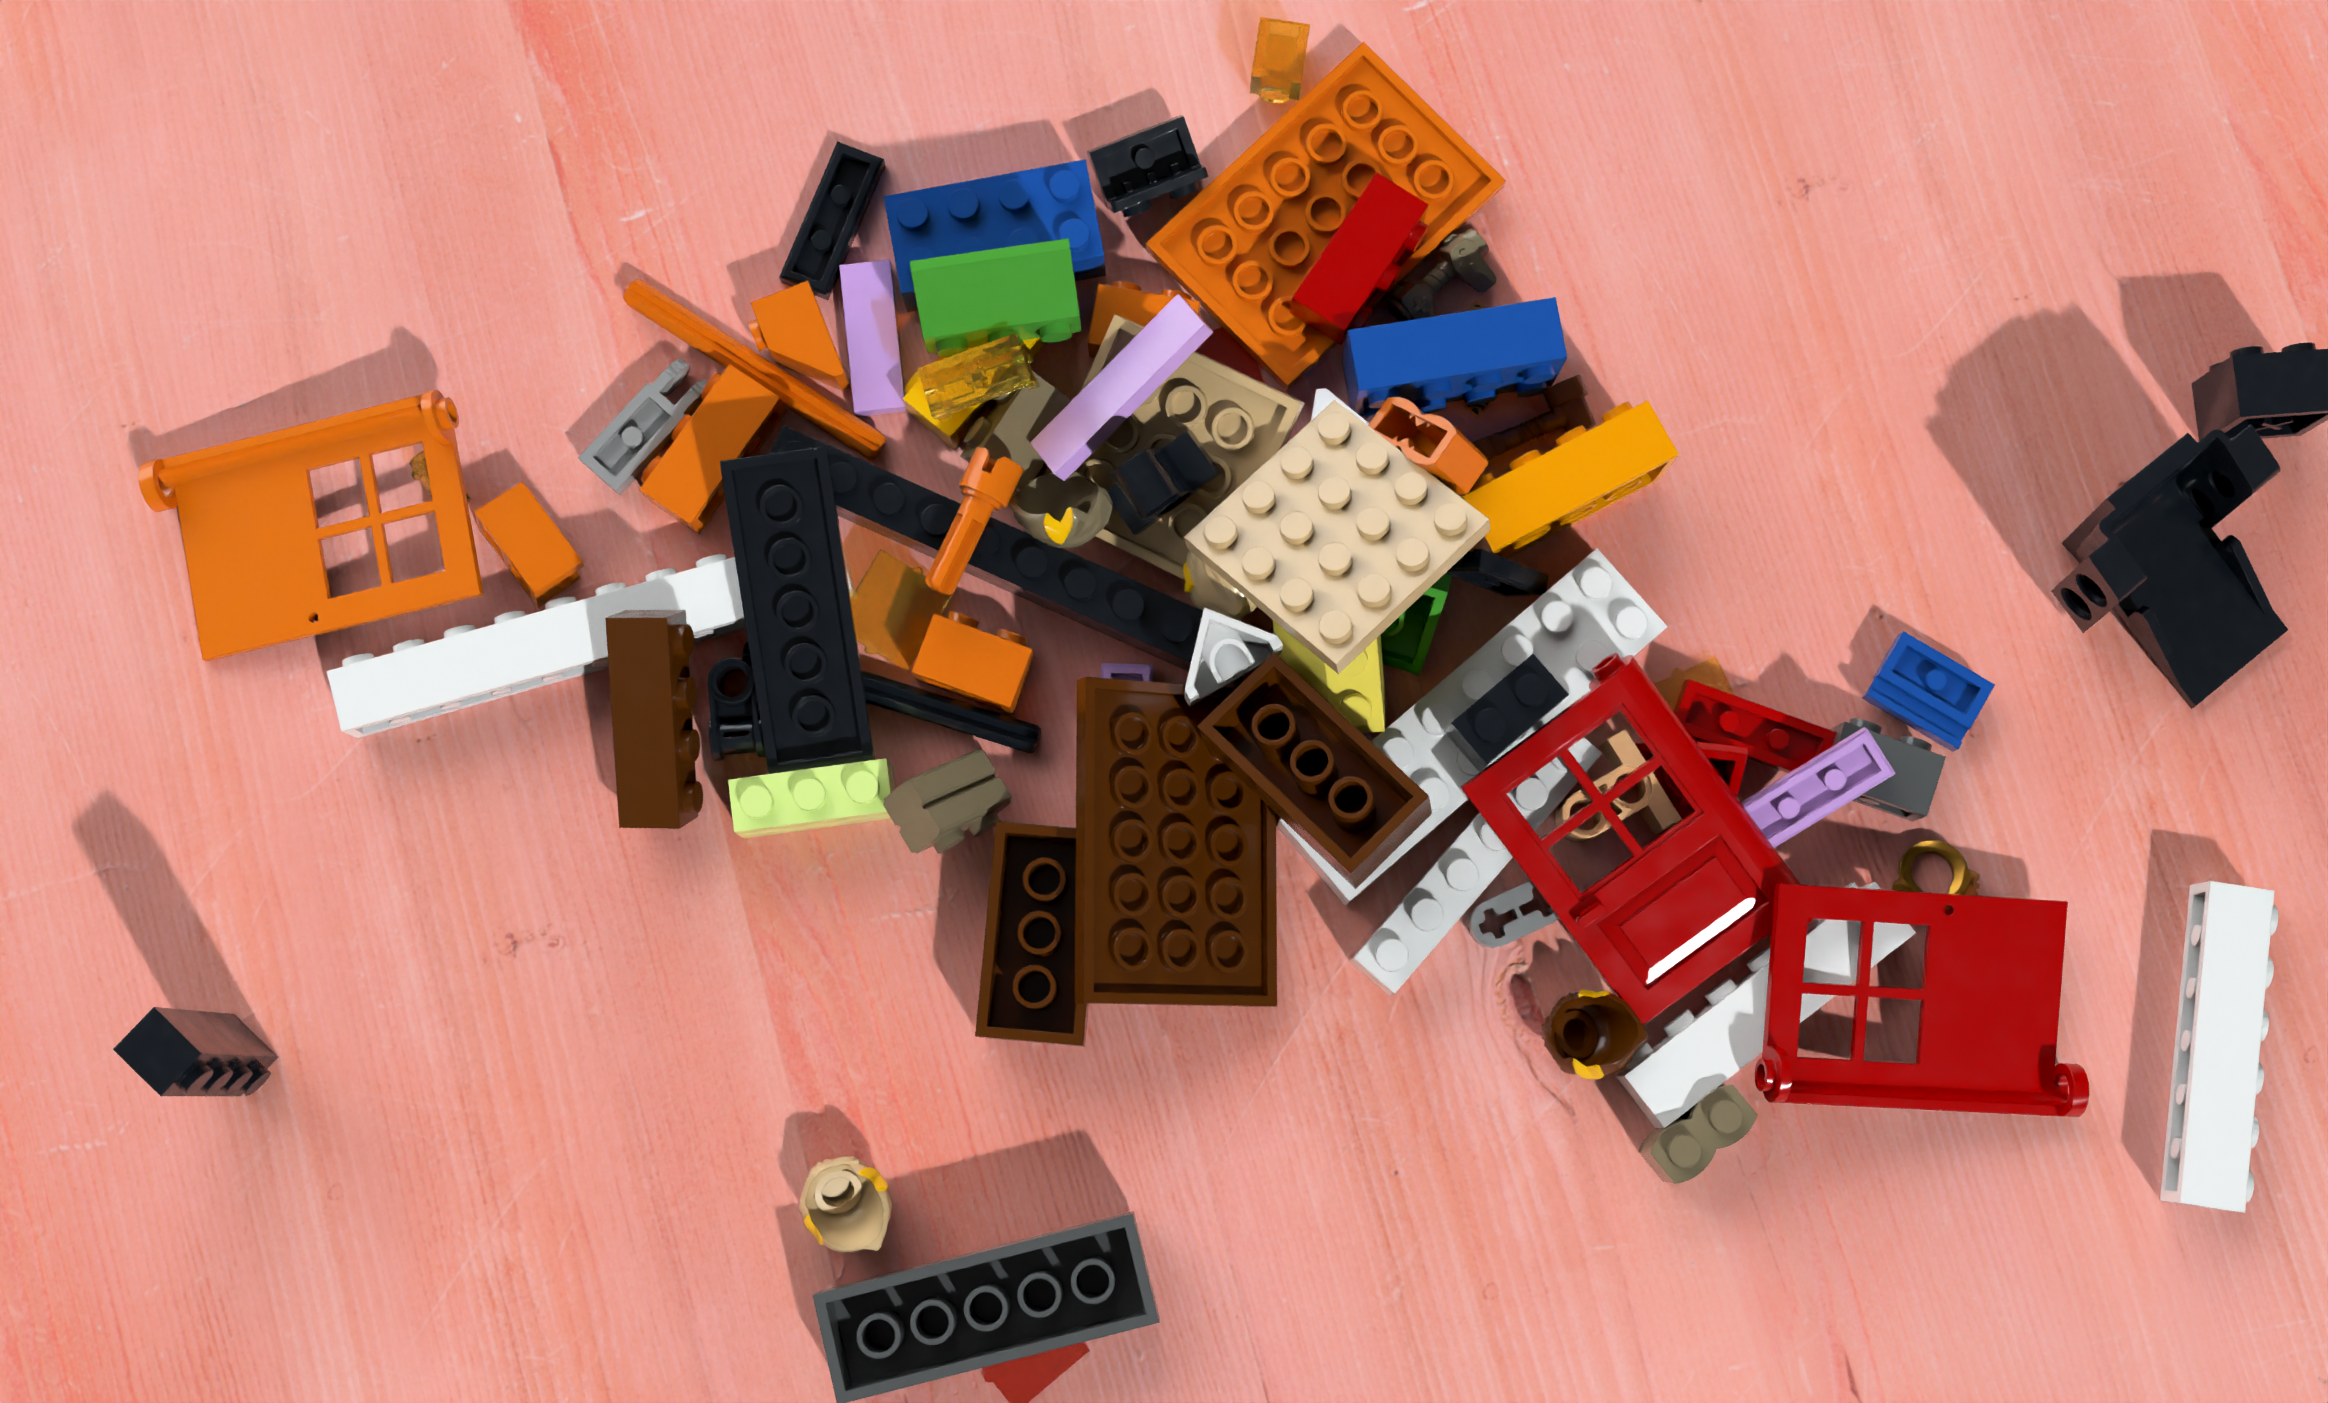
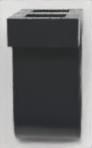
[1106,430,1221,535]

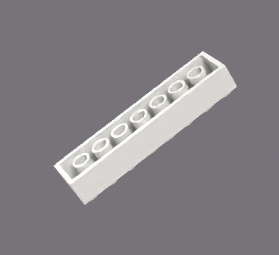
[1277,548,1668,906]

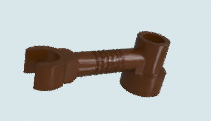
[1472,375,1596,460]

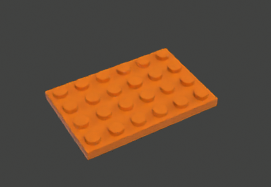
[1145,41,1506,391]

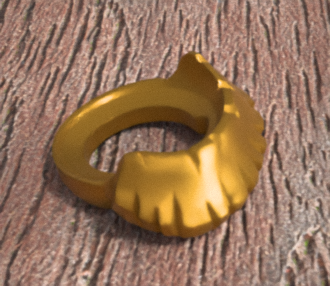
[1892,840,1980,909]

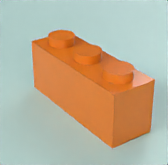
[639,364,787,534]

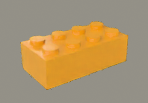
[1461,400,1679,559]

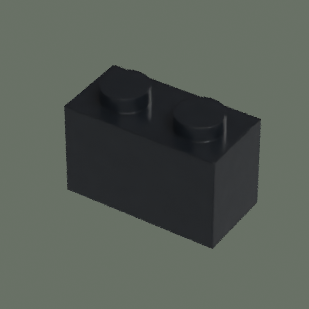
[1444,654,1569,772]

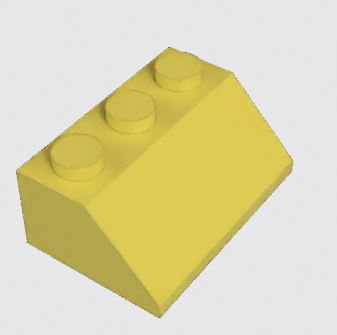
[1273,620,1387,733]

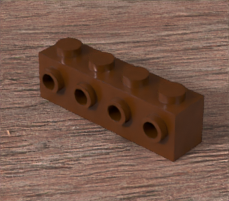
[605,610,703,829]

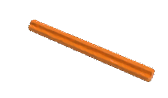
[623,279,886,460]

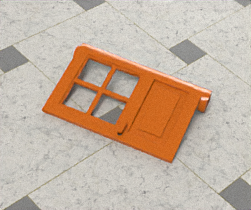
[138,390,484,661]

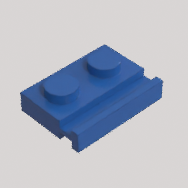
[1862,631,1995,752]

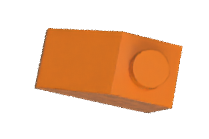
[748,280,851,390]

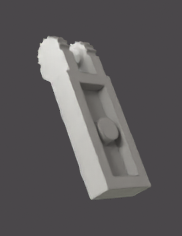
[578,358,707,495]

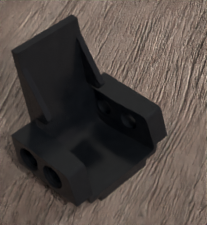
[2051,424,2288,709]

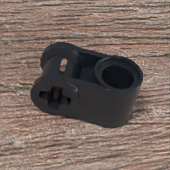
[708,657,766,761]

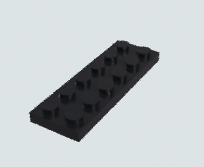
[720,446,875,774]

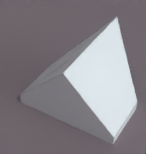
[1184,607,1283,707]

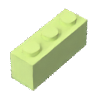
[728,758,896,838]

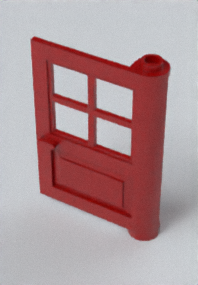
[1460,653,1813,1025]
[1755,883,2089,1117]

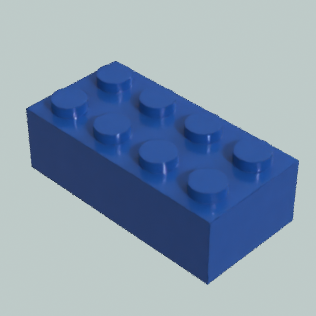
[883,159,1106,312]
[1341,297,1567,422]

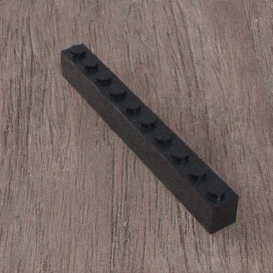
[769,425,1245,688]

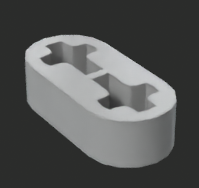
[1468,880,1559,949]

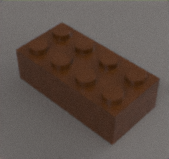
[1197,652,1432,889]
[975,821,1089,1047]

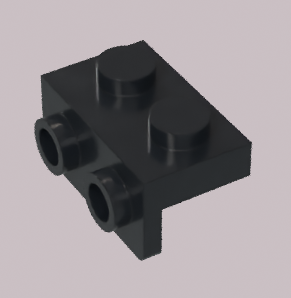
[1087,115,1208,217]

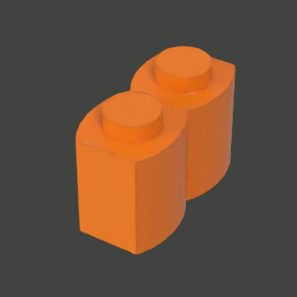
[1368,397,1489,495]

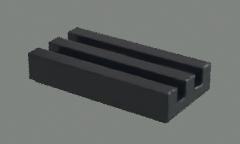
[1446,549,1549,597]

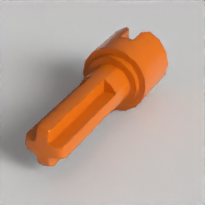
[925,447,1024,595]

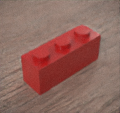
[1290,172,1430,345]

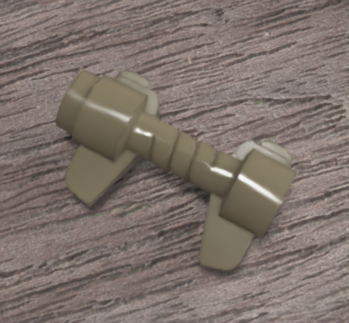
[1386,228,1496,322]

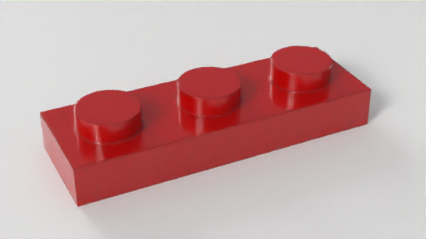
[1674,679,1837,773]

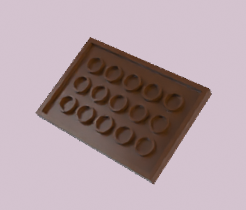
[1075,677,1277,1007]

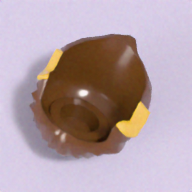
[1541,989,1648,1079]

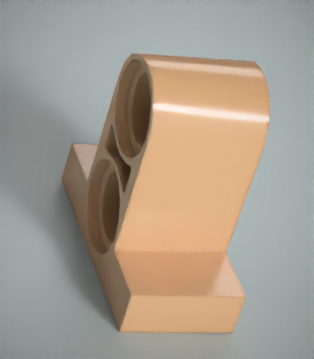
[1555,729,1682,843]

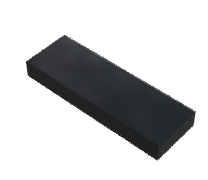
[779,141,886,300]

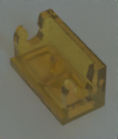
[917,333,1040,422]

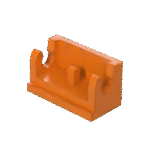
[474,481,584,609]

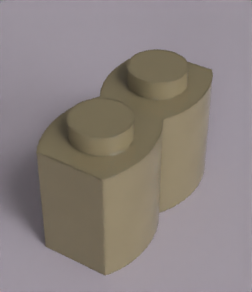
[1639,1085,1758,1184]

